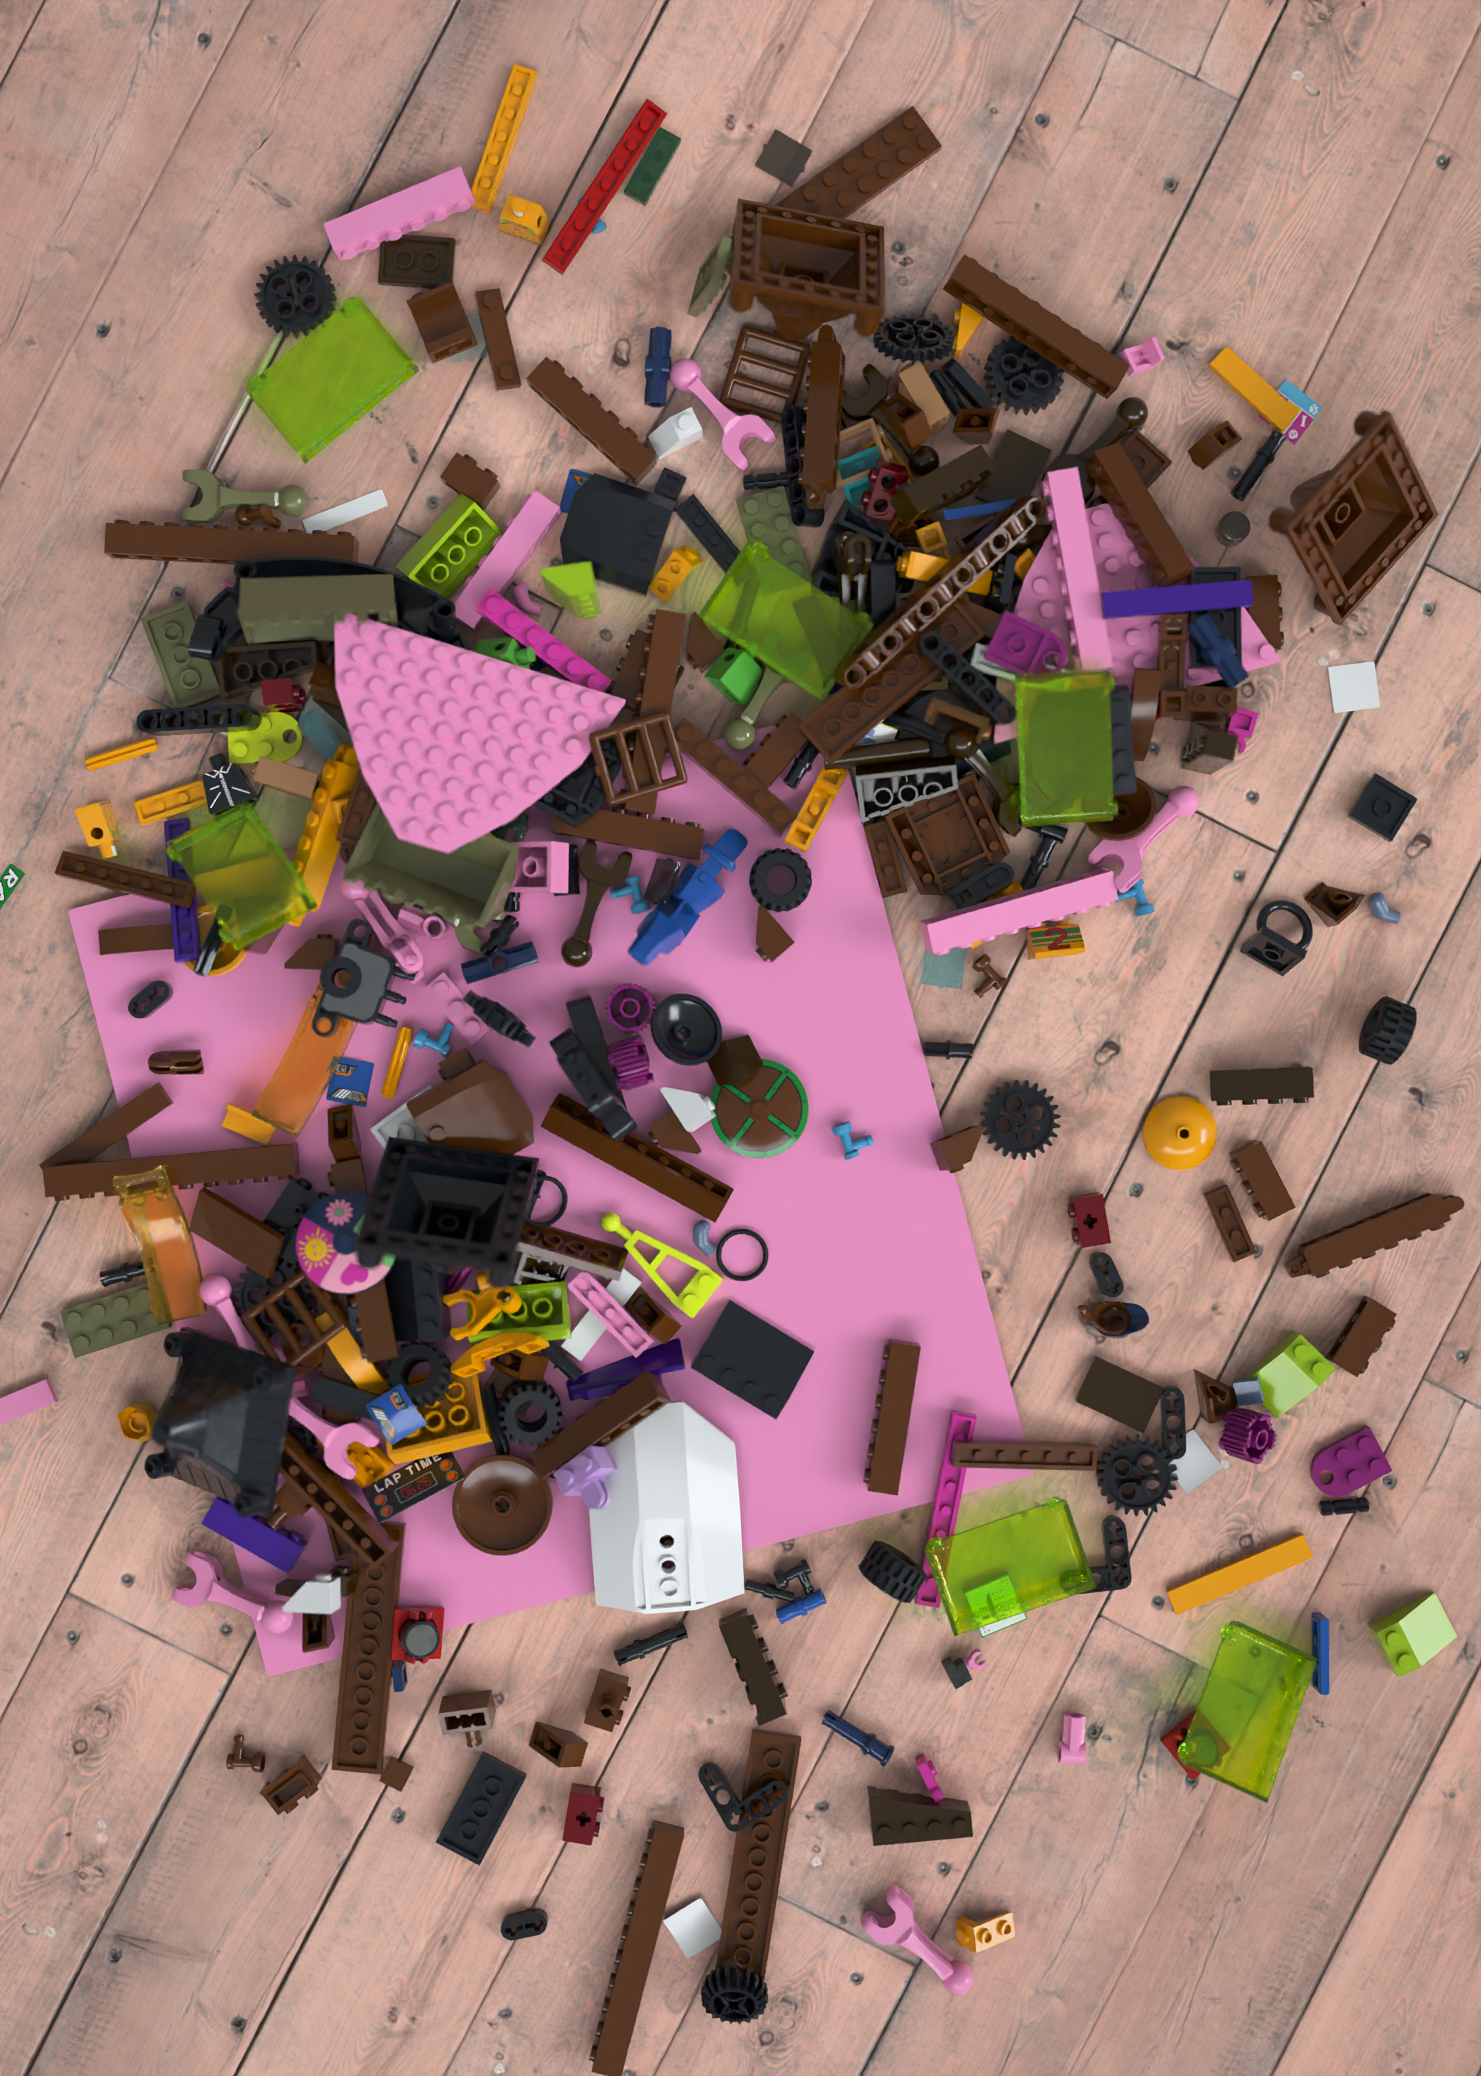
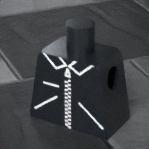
[202,754,260,817]

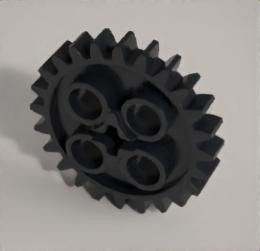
[254,255,337,339]
[873,314,955,364]
[983,336,1064,416]
[463,990,536,1048]
[979,1080,1061,1160]
[232,1256,315,1338]
[1096,1434,1178,1517]

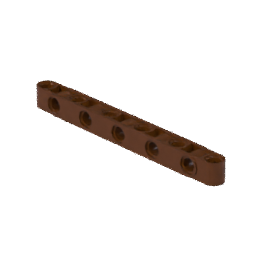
[834,495,1047,688]

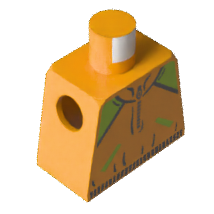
[498,194,551,246]
[74,800,121,859]

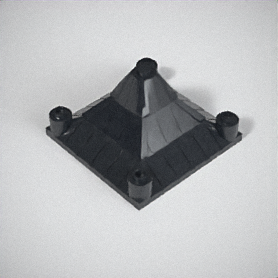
[353,1137,539,1288]
[144,1327,296,1517]

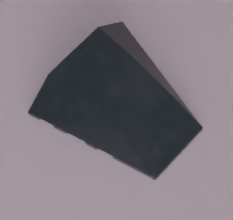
[810,499,915,600]

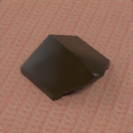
[707,1035,763,1086]
[513,1252,569,1286]

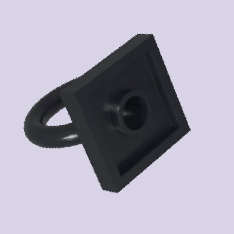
[1240,900,1313,976]

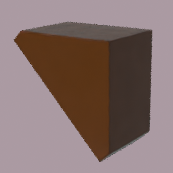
[302,1613,335,1653]

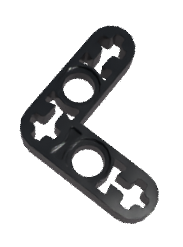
[1058,1515,1132,1595]
[698,1763,790,1832]

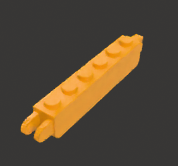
[280,743,359,927]

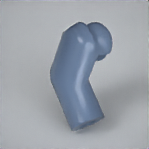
[1369,892,1400,924]
[693,1220,717,1258]

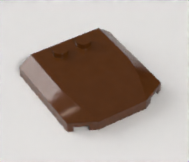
[884,773,1010,895]
[407,1059,534,1155]

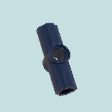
[644,327,672,408]
[1187,614,1250,690]
[461,941,539,984]

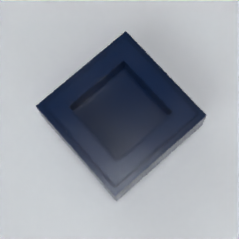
[392,1660,408,1692]

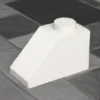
[648,407,703,459]
[660,1087,716,1132]
[283,1573,341,1614]

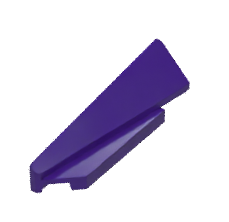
[566,1338,686,1401]

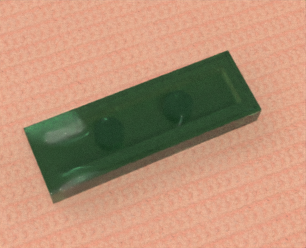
[624,127,681,206]

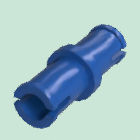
[775,1589,827,1624]

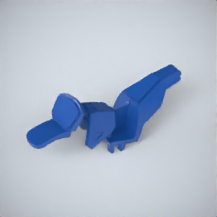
[627,829,748,966]

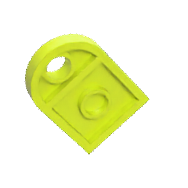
[228,712,304,765]

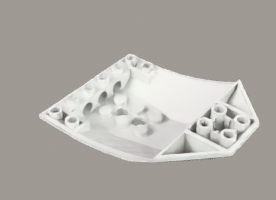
[589,1400,745,1614]

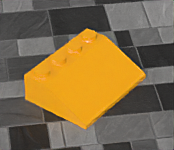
[380,1373,493,1465]

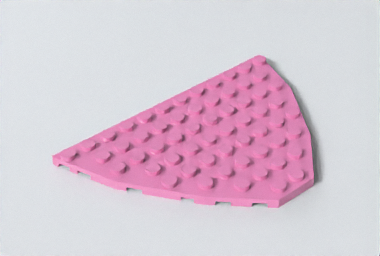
[993,503,1280,744]
[334,614,626,854]

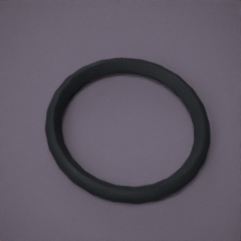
[525,1175,568,1227]
[716,1229,768,1281]

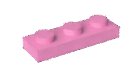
[424,972,491,1046]

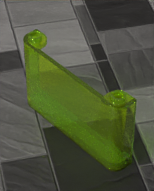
[246,297,419,464]
[698,540,874,702]
[1015,668,1118,827]
[165,800,318,951]
[924,1496,1097,1637]
[1178,1620,1318,1803]

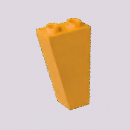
[895,551,993,596]

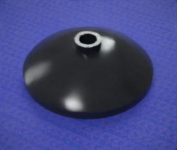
[651,994,722,1066]

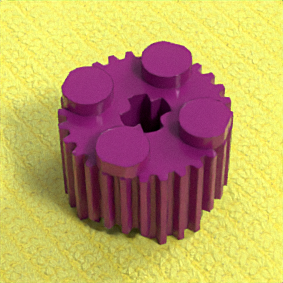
[605,983,656,1033]
[608,1035,655,1091]
[1219,1408,1277,1464]

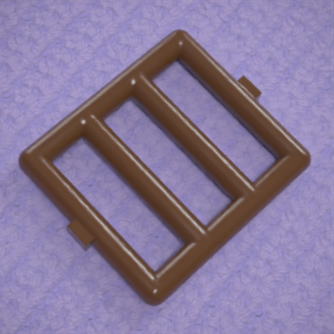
[719,325,812,424]
[588,711,688,806]
[242,1270,346,1366]

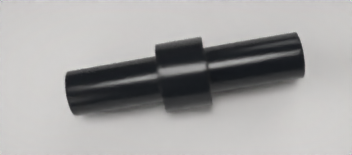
[744,1580,794,1602]

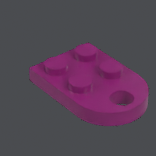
[983,611,1066,682]
[1310,1425,1392,1497]

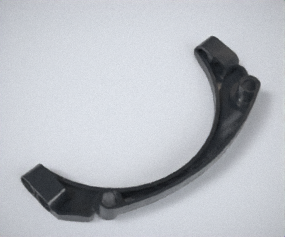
[189,557,470,661]

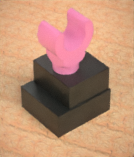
[941,1649,987,1689]

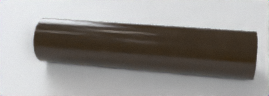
[824,737,930,770]

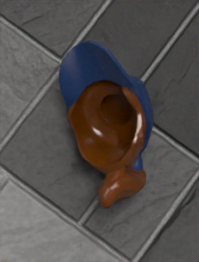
[1078,1301,1149,1339]

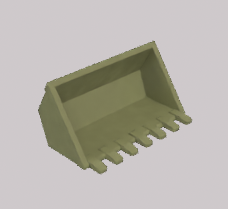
[238,574,398,644]
[344,802,519,930]

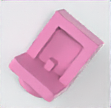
[1119,337,1164,376]

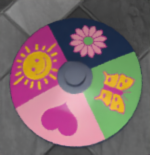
[295,1192,397,1294]

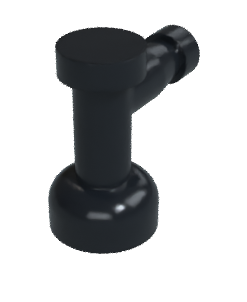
[773,1559,814,1594]

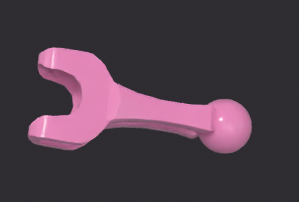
[670,358,777,472]
[1088,786,1199,893]
[341,878,424,984]
[199,1274,286,1362]
[289,1396,380,1479]
[171,1550,293,1633]
[860,1885,974,1995]

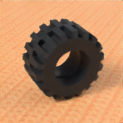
[749,848,812,912]
[1359,996,1417,1065]
[385,1341,454,1408]
[498,1379,562,1447]
[858,1541,927,1603]

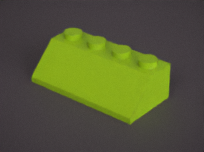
[395,493,504,599]
[539,562,601,620]
[467,1281,572,1347]

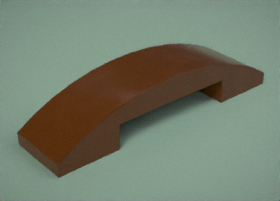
[1157,614,1188,717]
[1131,668,1161,761]
[98,924,174,955]

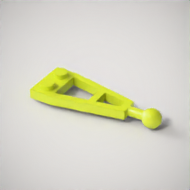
[601,1212,723,1319]

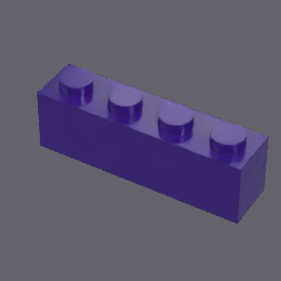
[201,1496,308,1573]

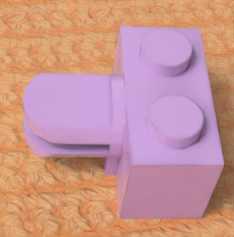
[553,1446,617,1509]

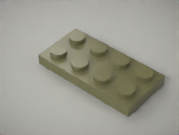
[688,236,733,318]
[736,486,811,596]
[141,601,220,708]
[60,1280,172,1358]

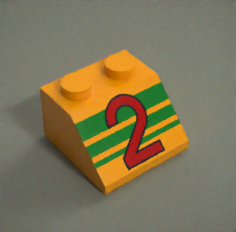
[1025,920,1086,960]

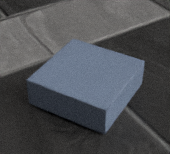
[1233,1377,1265,1406]

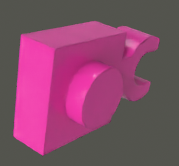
[1226,707,1258,754]
[915,1754,944,1803]

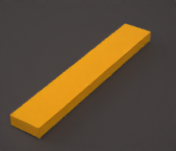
[471,63,538,214]
[1165,1533,1313,1615]

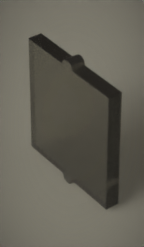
[755,129,813,187]
[643,858,682,905]

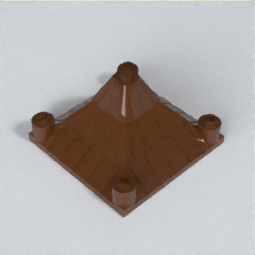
[727,198,885,341]
[1269,410,1439,625]

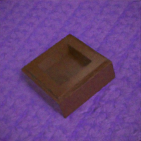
[379,1756,414,1792]

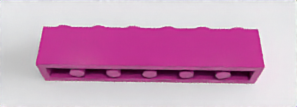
[475,588,611,692]

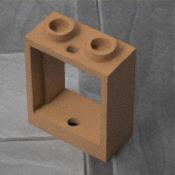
[895,362,951,441]
[836,418,894,493]
[252,756,322,801]

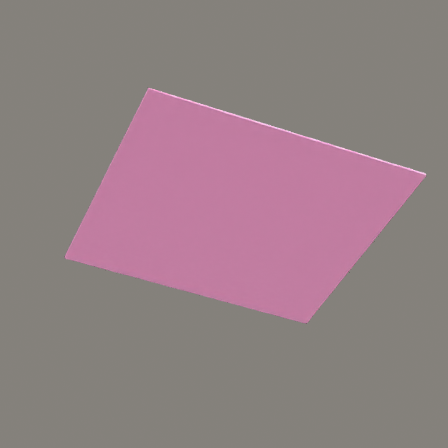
[69,716,1033,1676]

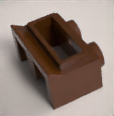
[259,1755,322,1815]

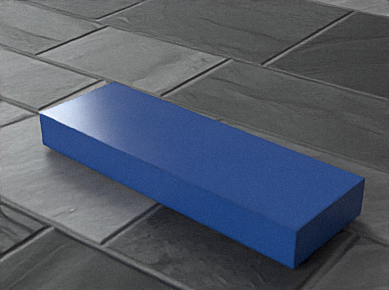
[943,499,1017,520]
[1312,1613,1330,1695]

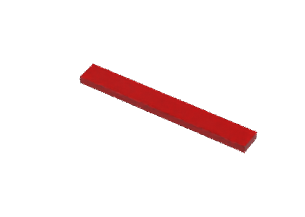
[542,99,667,276]

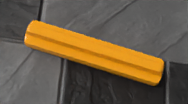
[85,737,158,771]
[381,1026,413,1099]

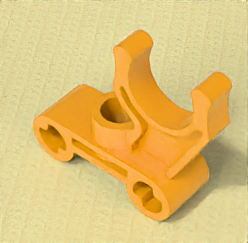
[443,1270,522,1341]

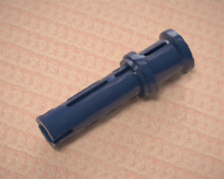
[821,1709,895,1767]

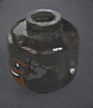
[1215,511,1250,547]

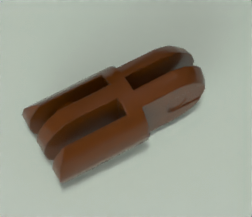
[148,1050,204,1075]

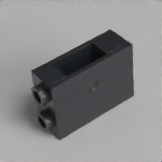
[263,1177,330,1265]

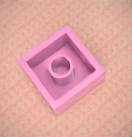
[510,841,569,893]

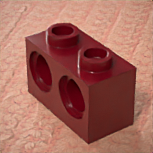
[860,459,909,522]
[261,678,307,713]

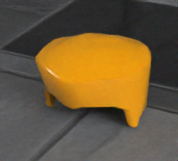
[117,1402,158,1442]

